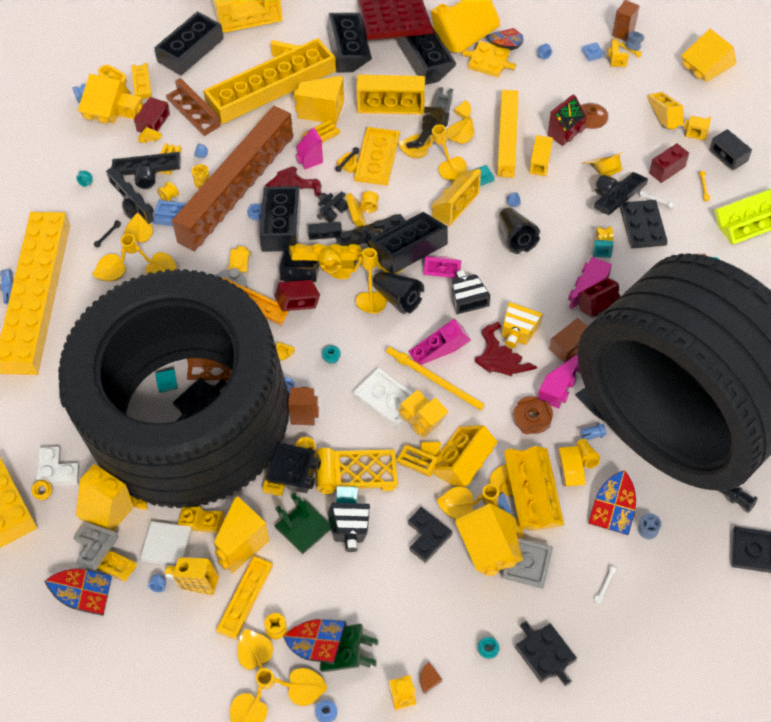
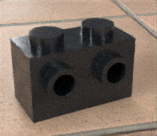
[709,129,752,171]

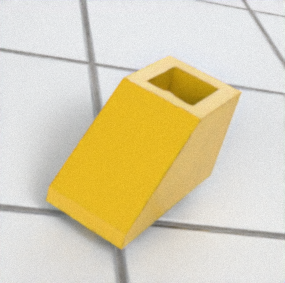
[529,135,553,176]

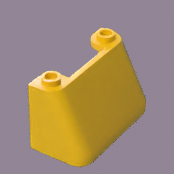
[431,0,501,53]

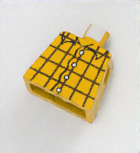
[165,557,220,596]

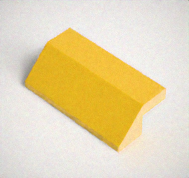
[504,446,565,531]

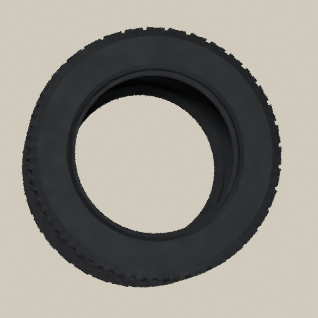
[58,269,289,508]

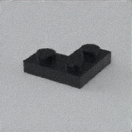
[408,507,453,563]

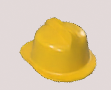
[583,152,623,176]

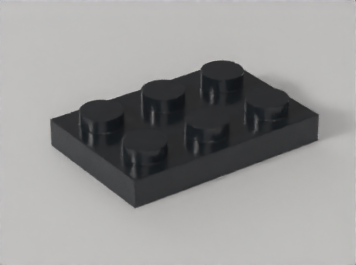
[620,200,668,249]

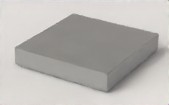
[502,538,553,589]

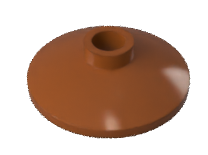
[581,103,608,129]

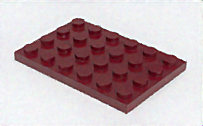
[357,0,433,40]

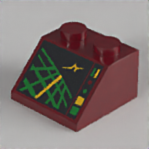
[547,94,587,146]

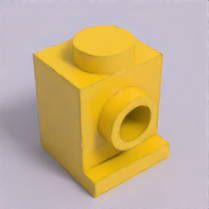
[684,115,711,141]
[389,675,416,711]

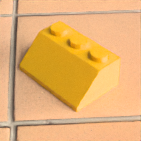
[432,169,481,226]
[431,425,498,487]

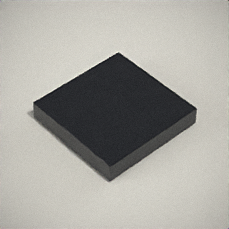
[732,526,771,573]

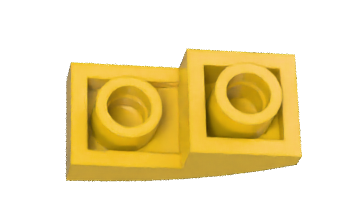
[558,446,586,487]
[177,507,225,533]

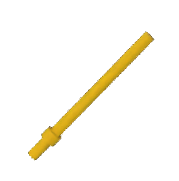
[386,346,485,411]

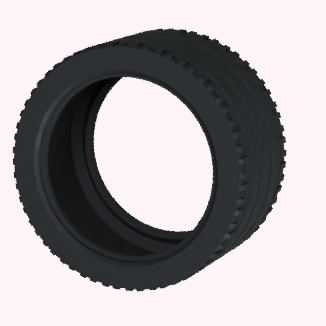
[578,253,771,491]

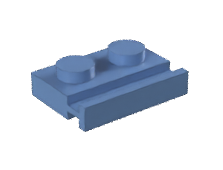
[153,200,187,226]

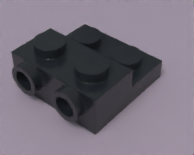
[279,251,319,282]
[265,442,321,494]

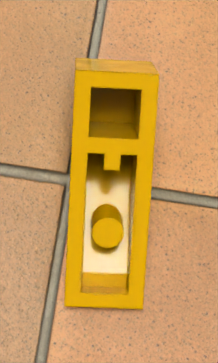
[647,92,683,129]

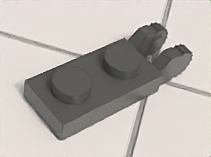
[433,87,453,113]

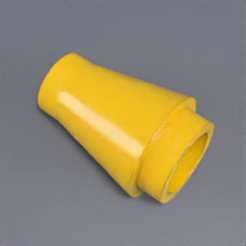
[576,439,600,469]

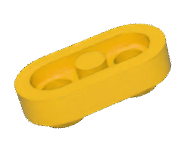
[98,65,127,85]

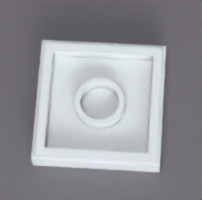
[140,521,192,566]

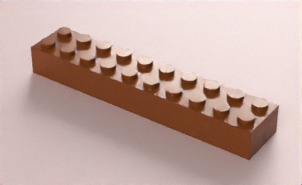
[172,105,294,252]

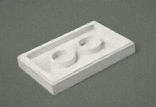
[352,368,413,429]

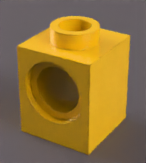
[116,93,143,120]

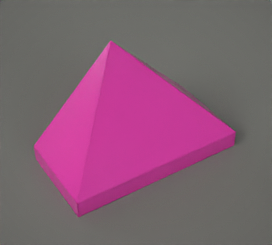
[423,256,462,278]

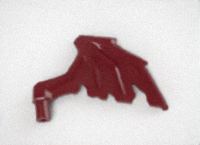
[261,166,322,204]
[475,322,537,376]

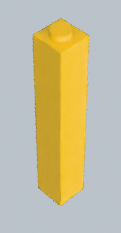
[497,90,519,178]

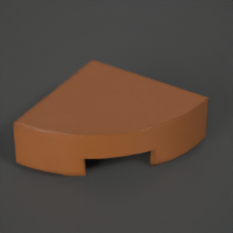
[420,662,442,694]

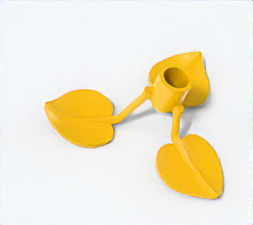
[398,117,475,180]
[92,213,177,281]
[328,248,403,314]
[437,464,524,539]
[230,629,327,722]

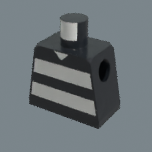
[451,270,491,315]
[327,503,370,552]

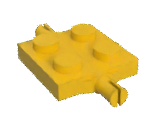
[462,41,516,78]

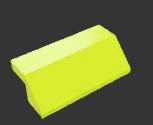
[714,188,771,245]

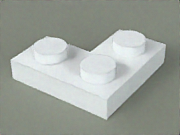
[36,447,80,486]

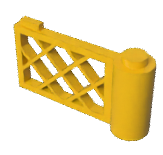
[316,448,398,495]

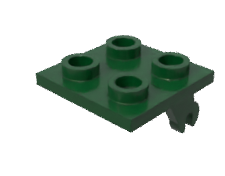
[275,492,331,555]
[320,624,379,672]

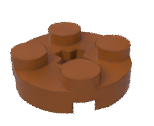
[513,396,553,435]

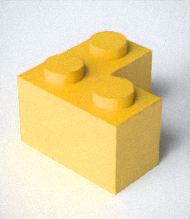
[398,390,449,438]

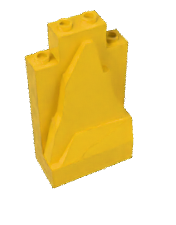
[212,0,283,33]

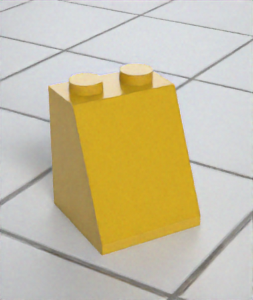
[681,28,737,82]
[78,73,131,124]
[294,76,345,124]
[76,464,134,531]
[214,496,270,574]
[455,503,523,576]

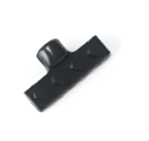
[111,152,181,189]
[106,167,154,224]
[594,172,648,215]
[335,214,406,248]

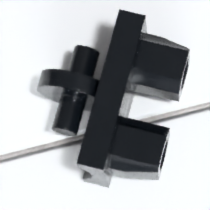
[317,191,348,223]

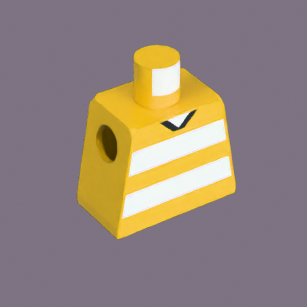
[502,302,543,348]

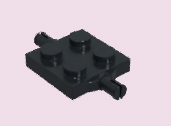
[173,377,227,421]
[515,621,577,686]

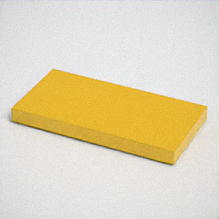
[354,127,400,186]

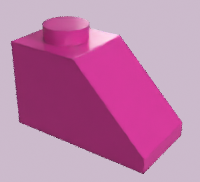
[295,128,323,170]

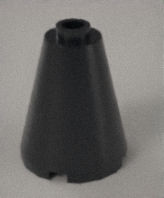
[499,207,541,254]
[373,272,425,315]

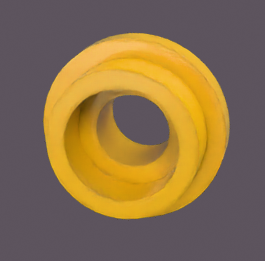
[31,480,52,500]

